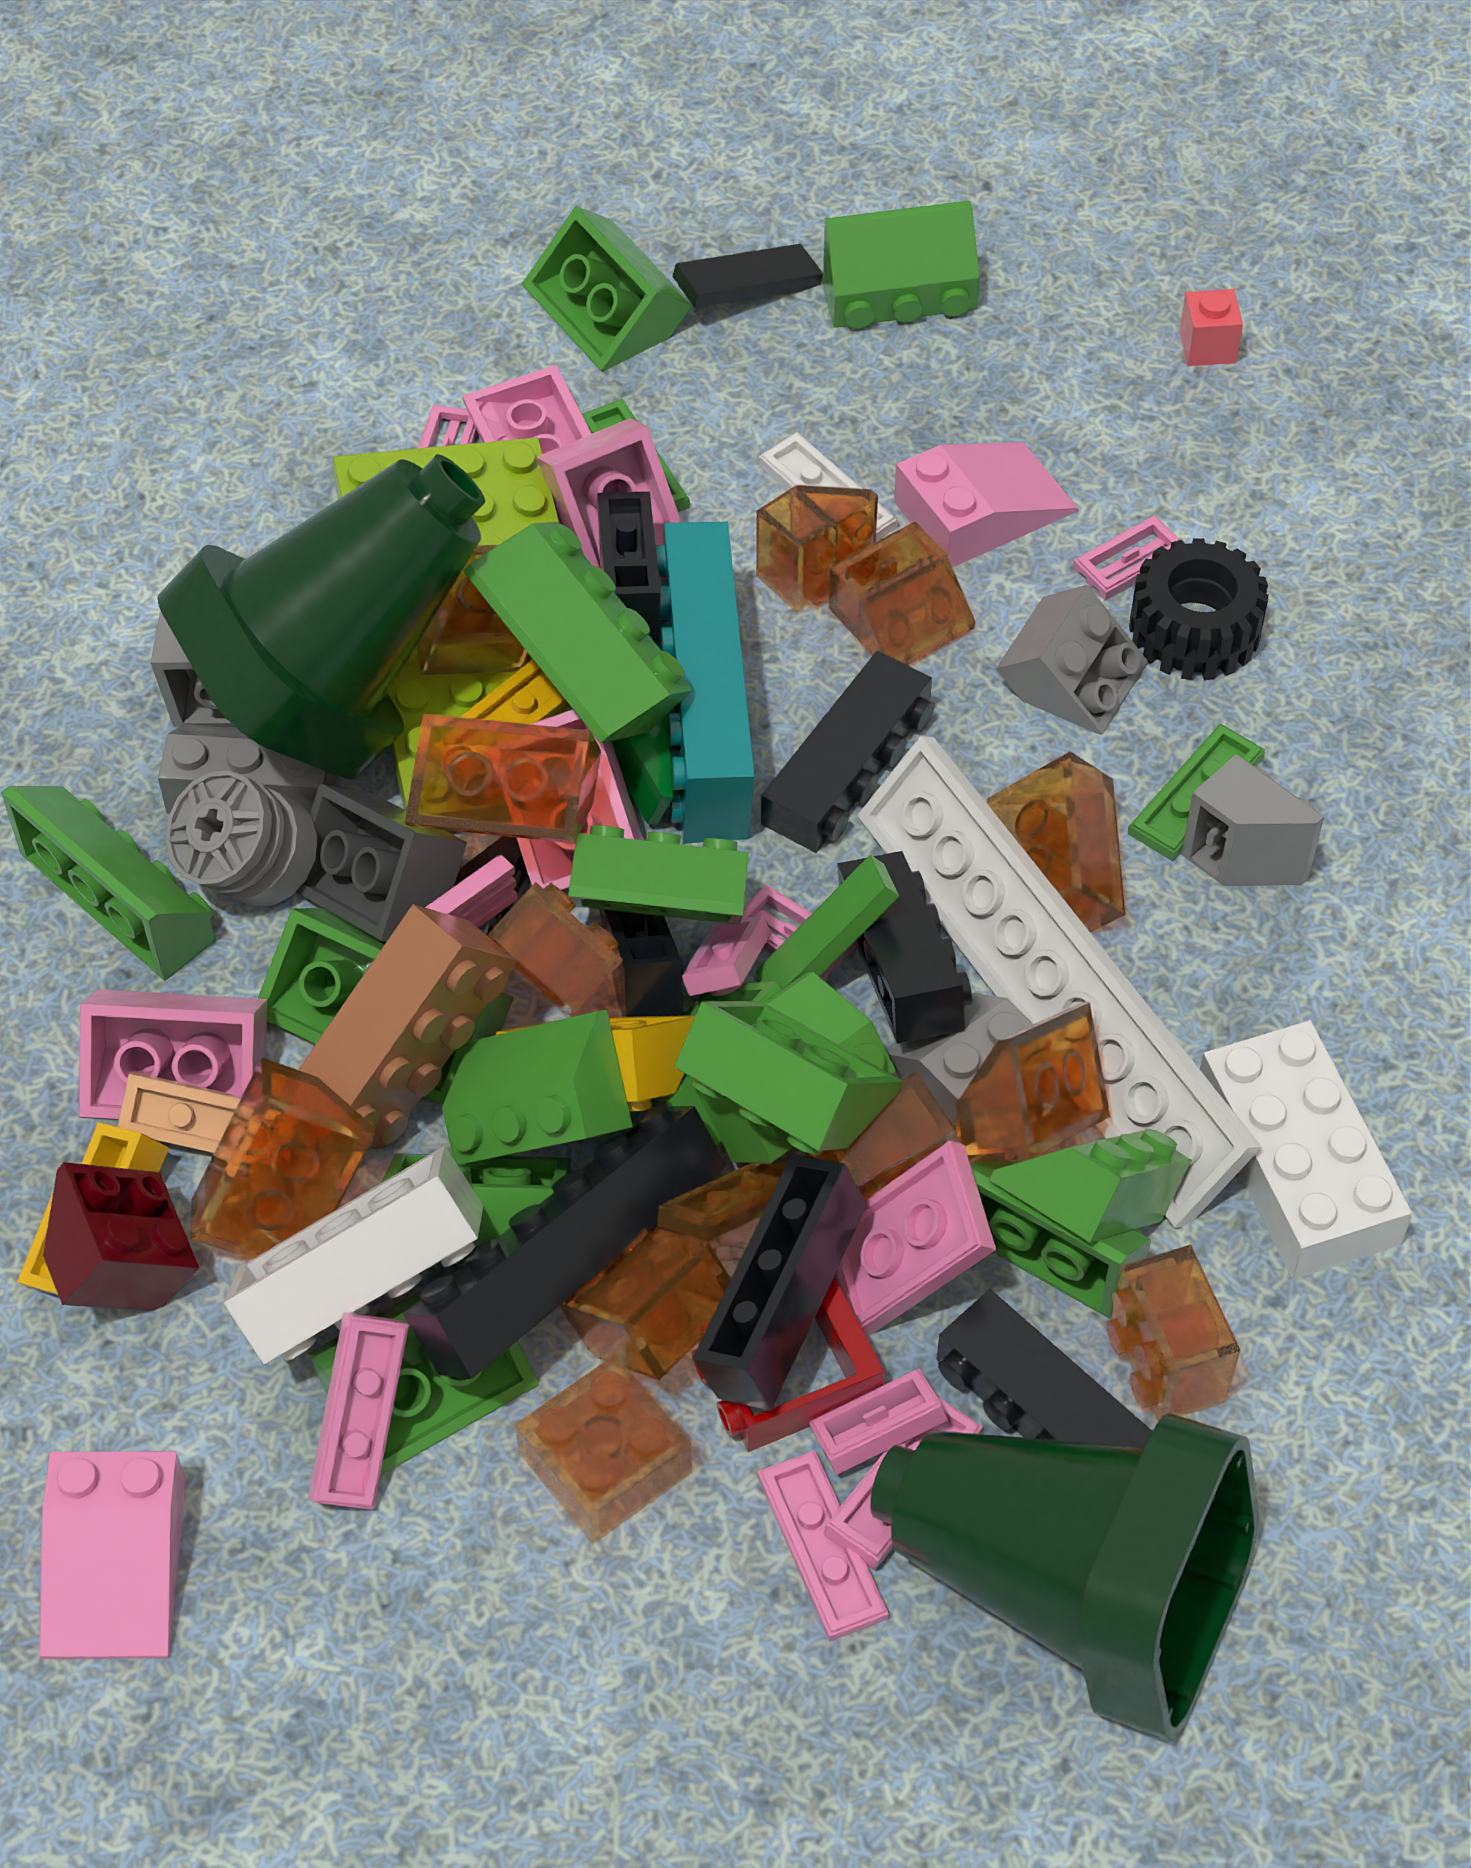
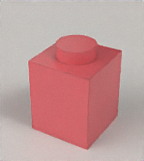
[1179,289,1243,366]

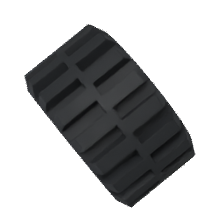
[1129,538,1269,681]

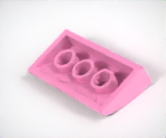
[462,365,592,524]

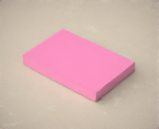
[836,1140,996,1335]

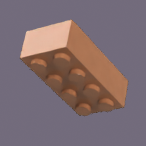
[279,904,517,1148]

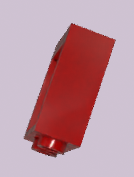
[692,1276,884,1452]

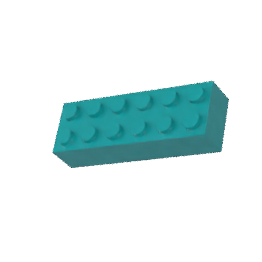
[655,521,755,844]

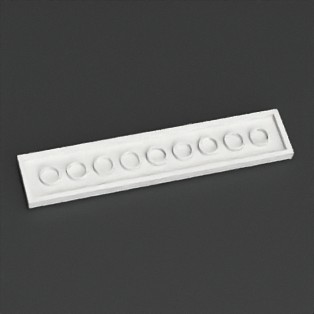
[857,736,1262,1228]

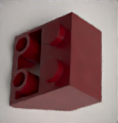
[43,1162,199,1311]

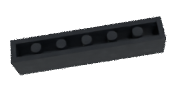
[403,1103,727,1379]

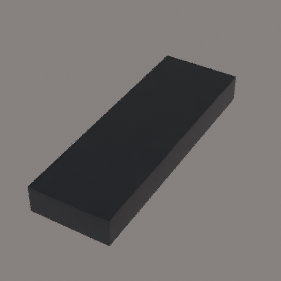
[672,243,823,308]

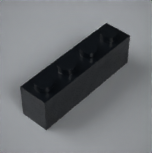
[761,650,935,853]
[837,851,972,1044]
[692,1154,867,1411]
[936,1289,1152,1448]

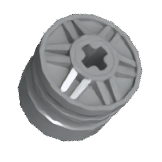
[165,770,318,907]

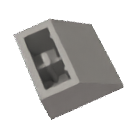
[996,585,1148,735]
[1181,754,1324,886]

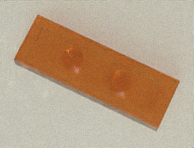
[658,1162,786,1242]

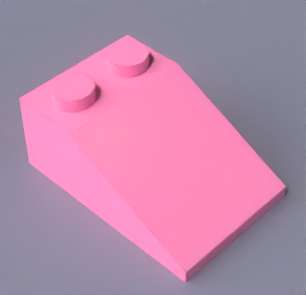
[536,418,681,579]
[894,442,1078,570]
[39,1451,186,1659]

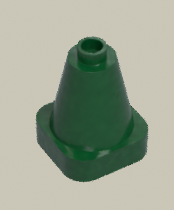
[157,454,486,780]
[870,1413,1259,1740]

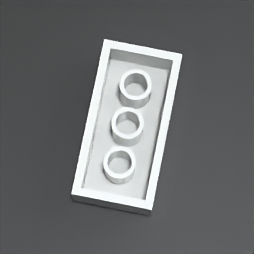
[1200,1020,1412,1280]
[224,1146,483,1364]

